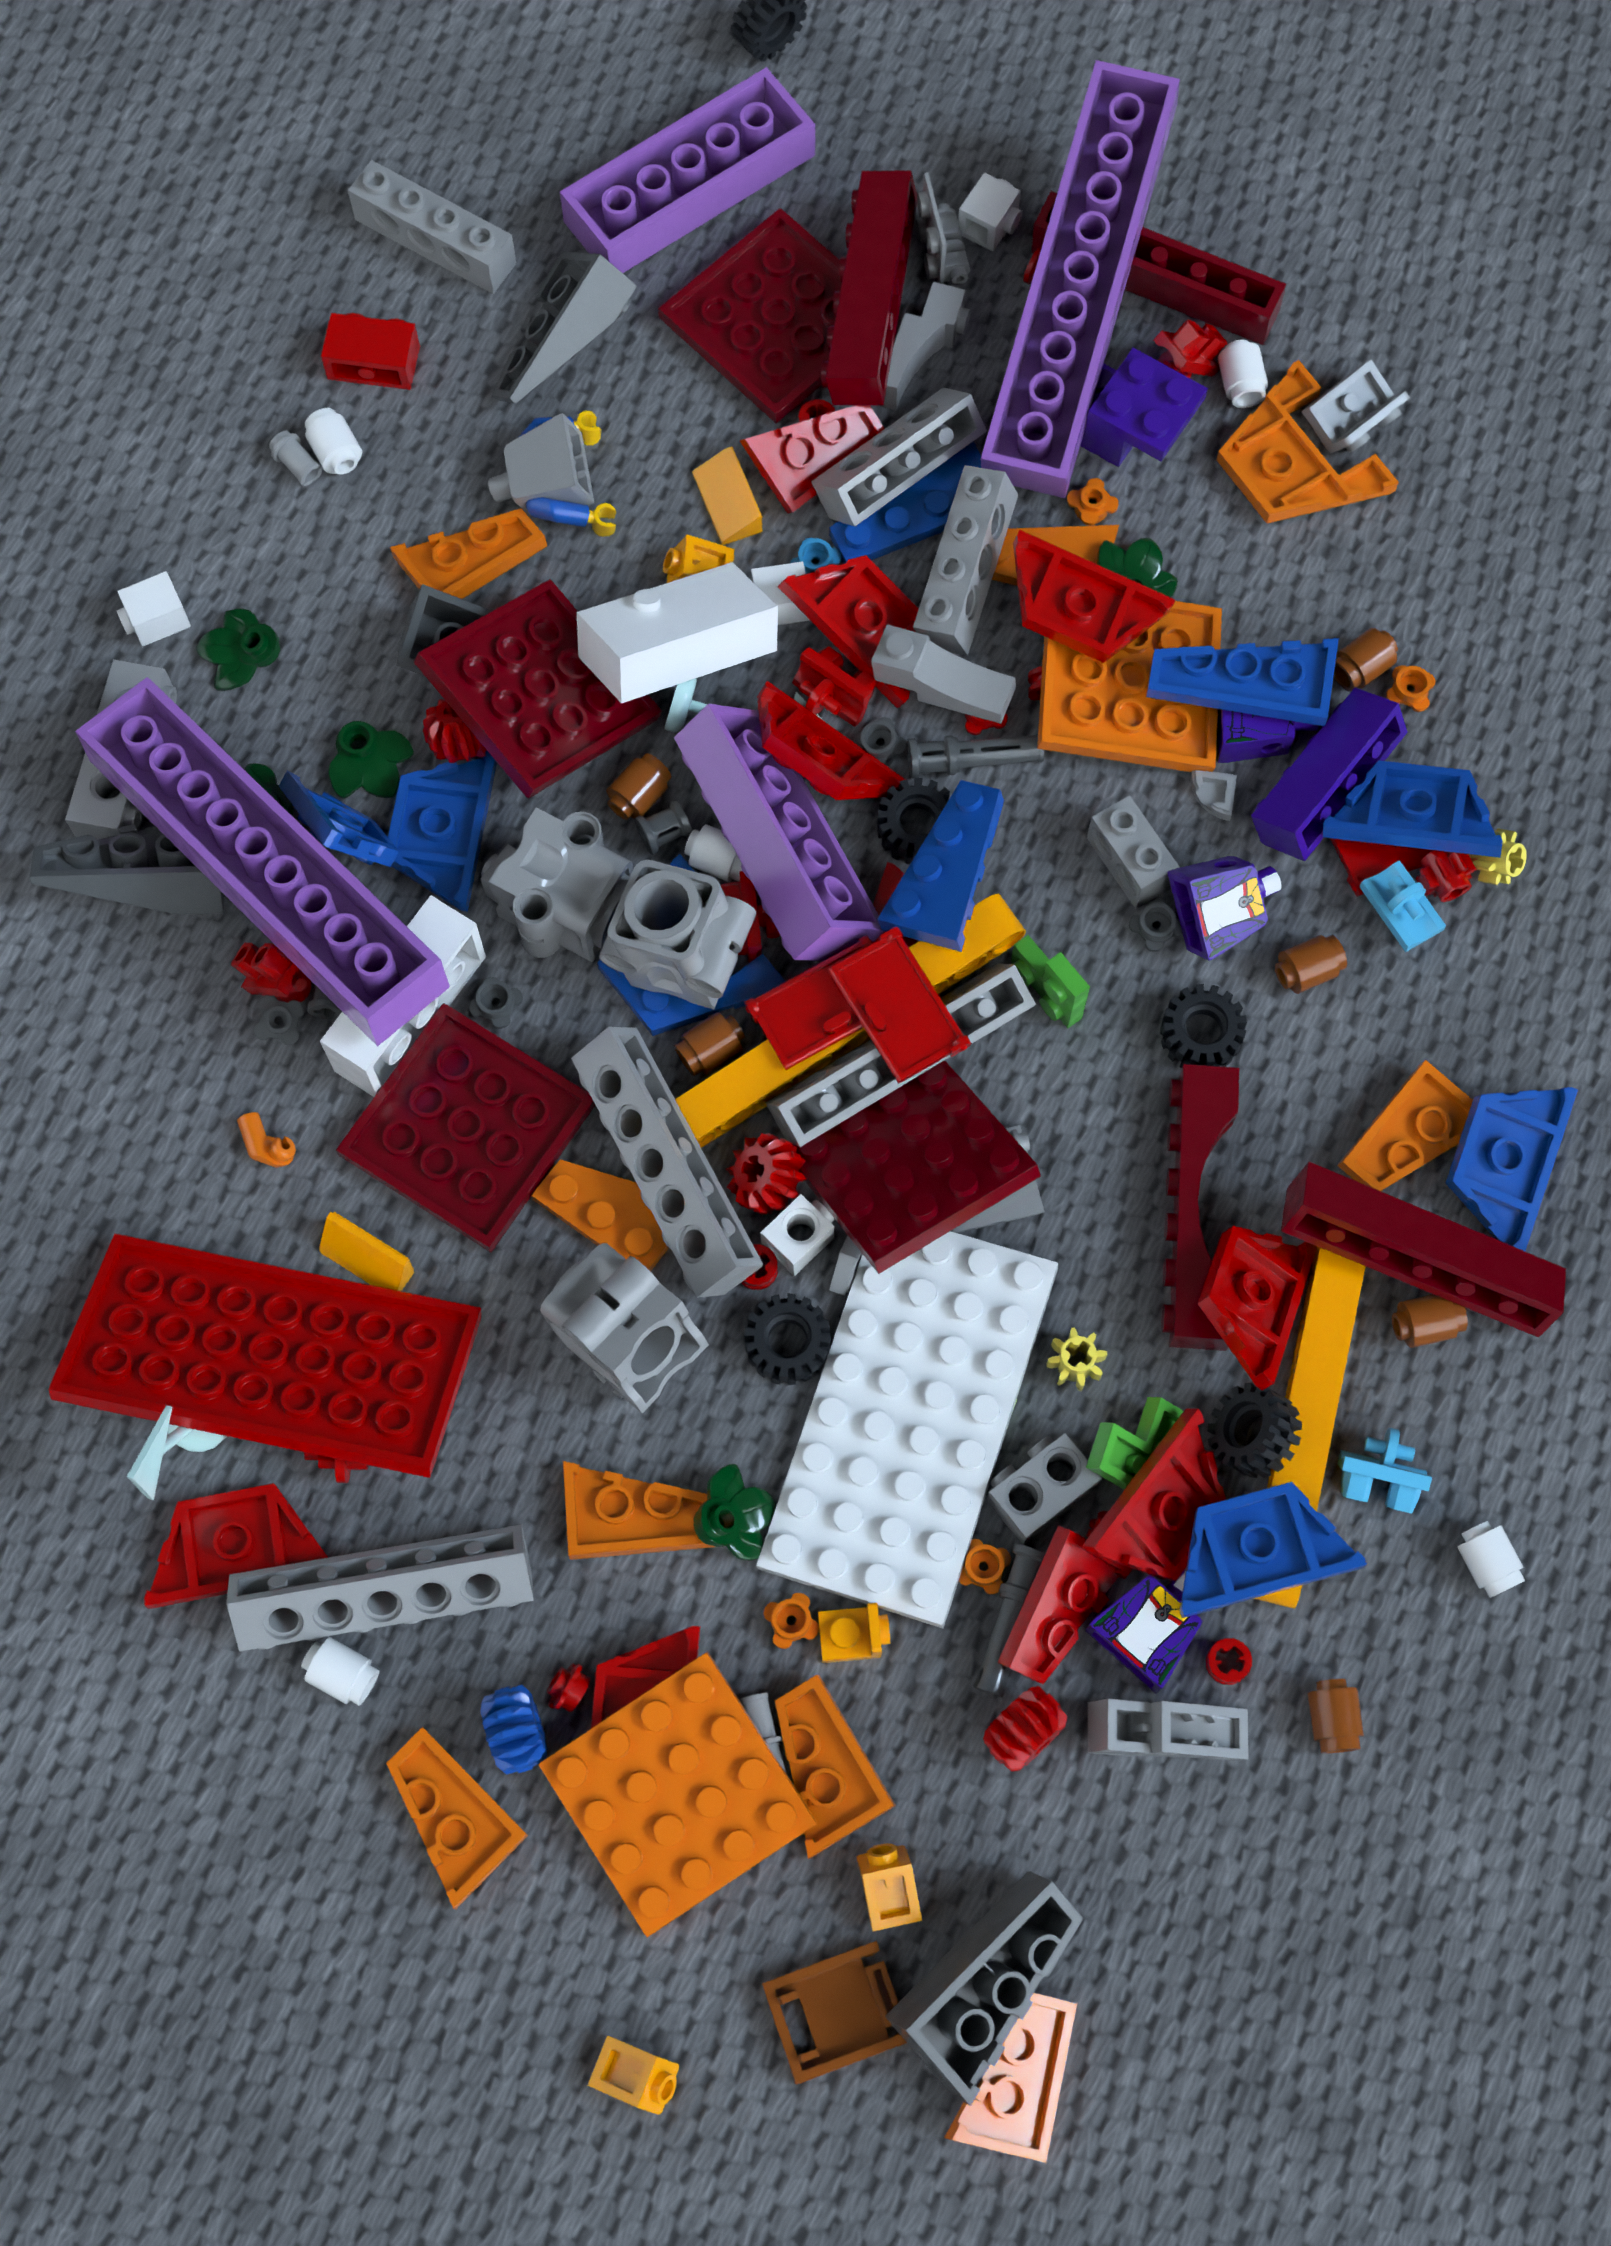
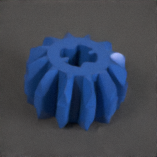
[480,1685,548,1775]

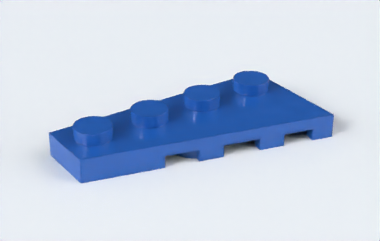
[1146,638,1339,726]

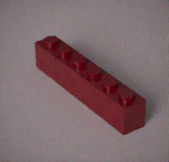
[821,170,917,405]
[1031,191,1286,345]
[1281,1162,1566,1338]

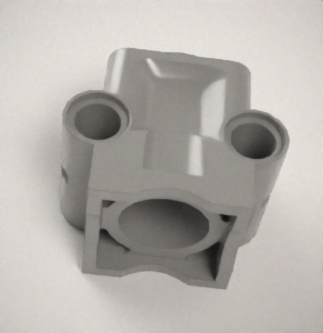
[488,807,633,962]
[599,860,756,1009]
[540,1243,709,1413]

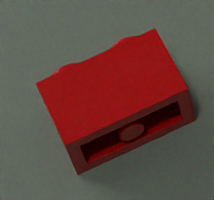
[321,313,420,390]

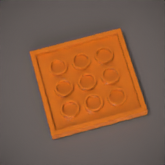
[1037,601,1222,772]
[538,1651,817,1938]

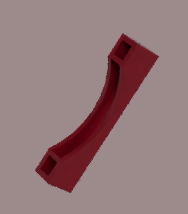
[1161,1064,1240,1351]

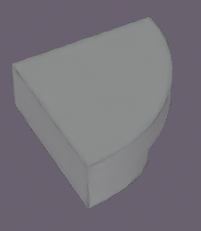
[1190,770,1237,821]
[829,1236,862,1296]

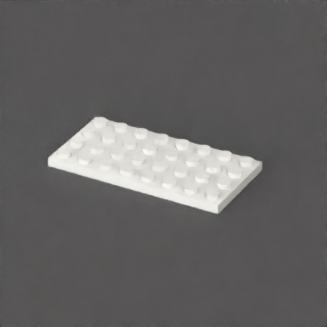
[756,1231,1058,1628]

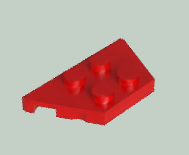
[1013,529,1175,663]
[778,555,919,708]
[757,681,905,800]
[1198,1226,1317,1391]
[1082,1408,1226,1581]
[144,1483,329,1609]
[591,1626,701,1729]

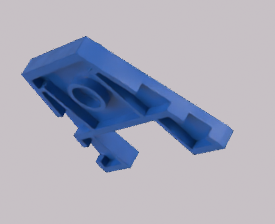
[597,854,786,1036]

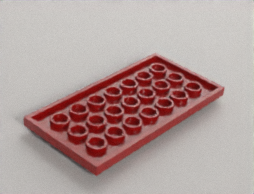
[48,1233,482,1478]

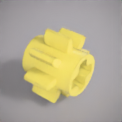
[1468,828,1527,885]
[1046,1328,1107,1391]

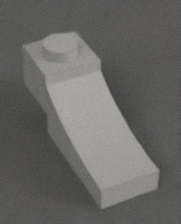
[880,282,971,410]
[871,625,1016,724]
[1088,1699,1248,1761]

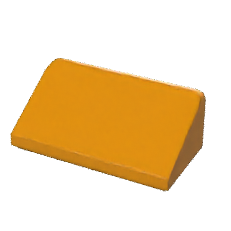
[692,446,763,545]
[319,1212,414,1291]

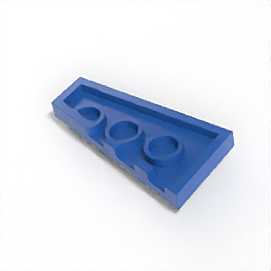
[829,441,981,564]
[877,780,1004,952]

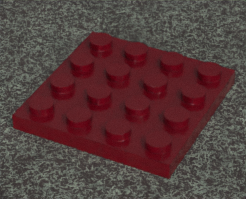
[658,208,842,423]
[414,579,662,799]
[336,1003,595,1253]
[794,1060,1041,1274]

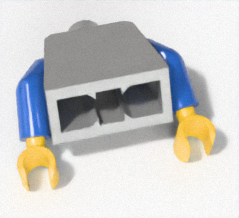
[488,410,616,537]

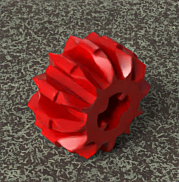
[423,699,486,764]
[726,1133,807,1215]
[983,1686,1067,1772]

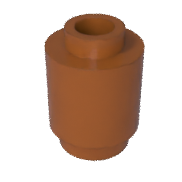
[1334,628,1398,691]
[606,753,672,820]
[1275,935,1347,994]
[674,1012,745,1076]
[1392,1294,1468,1348]
[1308,1679,1364,1754]

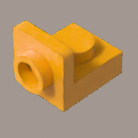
[663,534,735,583]
[818,1602,890,1663]
[856,1844,922,1932]
[587,2035,679,2115]

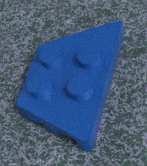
[388,751,497,911]
[1323,760,1503,858]
[279,771,399,867]
[1445,1087,1578,1251]
[1179,1482,1367,1618]

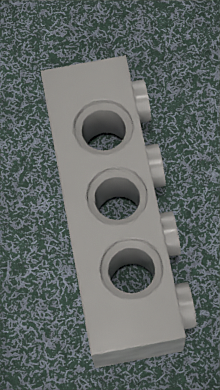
[348,160,517,294]
[811,387,987,527]
[913,465,1018,656]
[65,659,177,840]

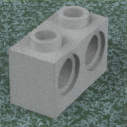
[1087,795,1180,909]
[987,1433,1102,1545]

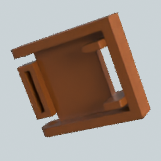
[762,1941,907,2085]

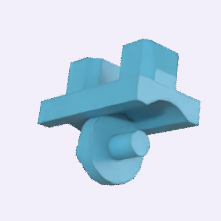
[1359,860,1446,952]
[1338,1428,1432,1513]

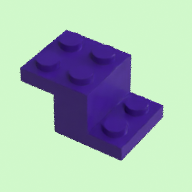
[1080,348,1208,467]

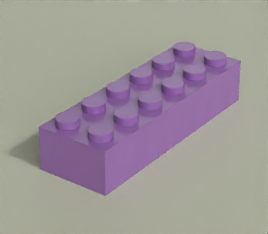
[560,67,815,273]
[674,704,885,961]

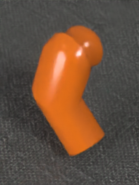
[237,1112,296,1168]

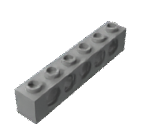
[765,963,1036,1147]
[571,1027,763,1298]
[227,1524,534,1652]

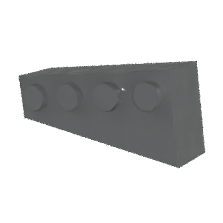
[885,1871,1083,2106]

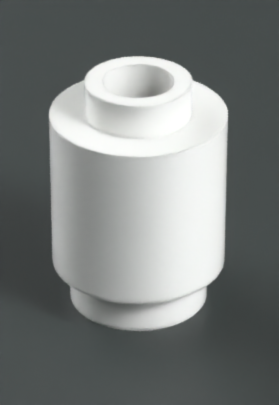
[1218,340,1268,408]
[305,408,362,474]
[684,824,742,882]
[1457,1521,1525,1598]
[301,1637,379,1706]

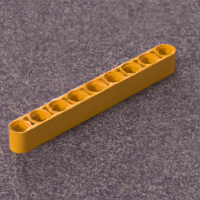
[675,894,1026,1148]
[1254,1246,1366,1609]

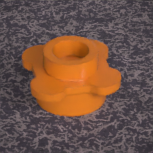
[1067,478,1119,526]
[1386,665,1436,712]
[958,1539,1011,1595]
[764,1593,819,1649]

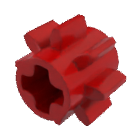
[1416,850,1476,902]

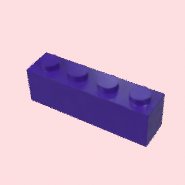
[1251,687,1407,862]

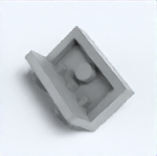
[1301,359,1410,454]

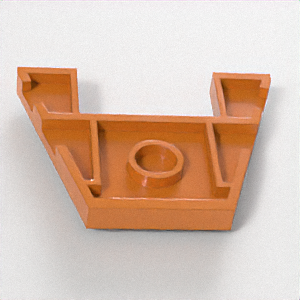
[1216,360,1399,523]

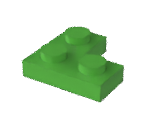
[1011,935,1090,1029]
[1086,1397,1183,1490]

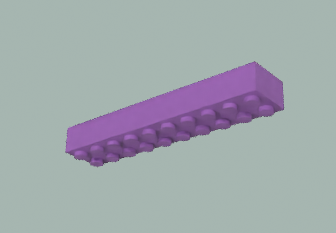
[981,60,1180,498]
[75,677,450,1047]

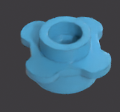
[790,538,841,574]

